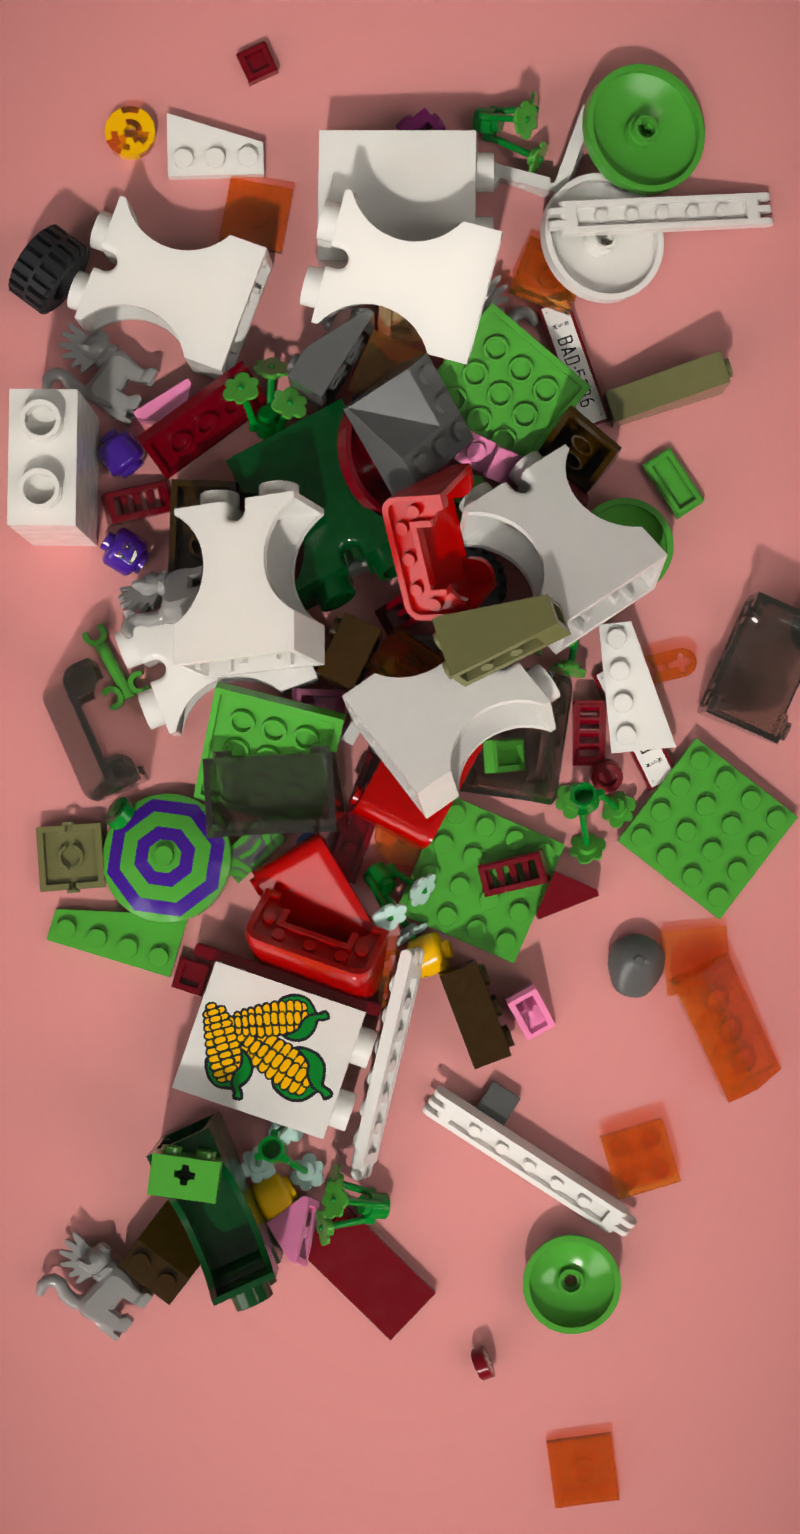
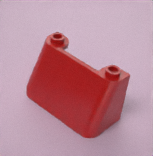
[382,463,497,621]
[349,743,483,849]
[250,830,374,943]
[246,888,389,999]

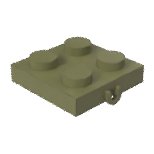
[36,821,107,893]

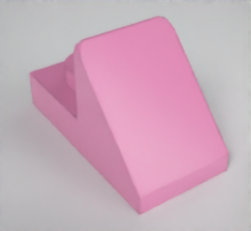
[453,429,524,487]

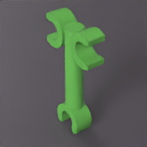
[82,624,151,711]

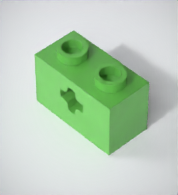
[147,1144,224,1204]

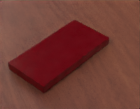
[136,361,267,479]
[308,1206,436,1341]

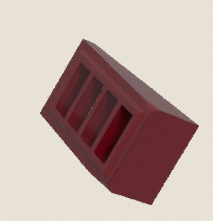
[101,480,171,527]
[572,700,606,766]
[477,848,550,897]

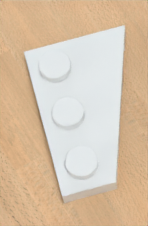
[167,113,265,180]

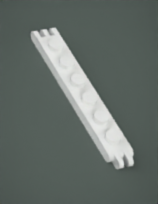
[546,192,774,237]
[351,947,425,1181]
[422,1086,637,1236]

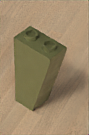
[603,351,733,428]
[432,594,571,687]

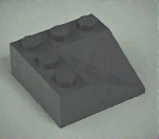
[286,307,375,411]
[343,353,474,495]

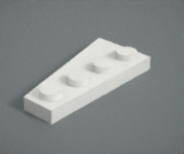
[599,621,676,753]

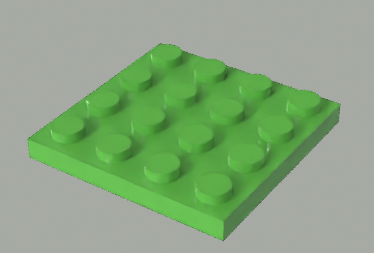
[436,302,591,456]
[193,681,346,831]
[616,738,798,919]
[398,798,565,963]

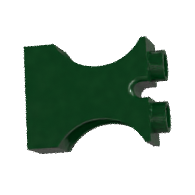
[226,399,397,612]
[146,1111,283,1312]

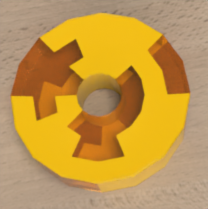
[104,106,157,160]

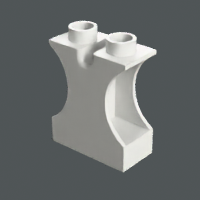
[300,189,503,365]
[67,196,273,380]
[459,444,668,654]
[173,480,325,679]
[114,609,320,737]
[342,662,560,819]

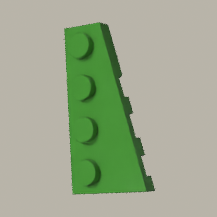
[46,908,188,977]

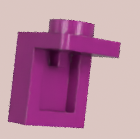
[396,108,446,130]

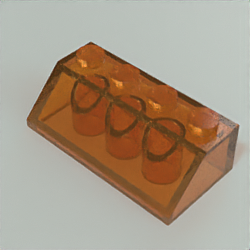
[669,952,781,1103]

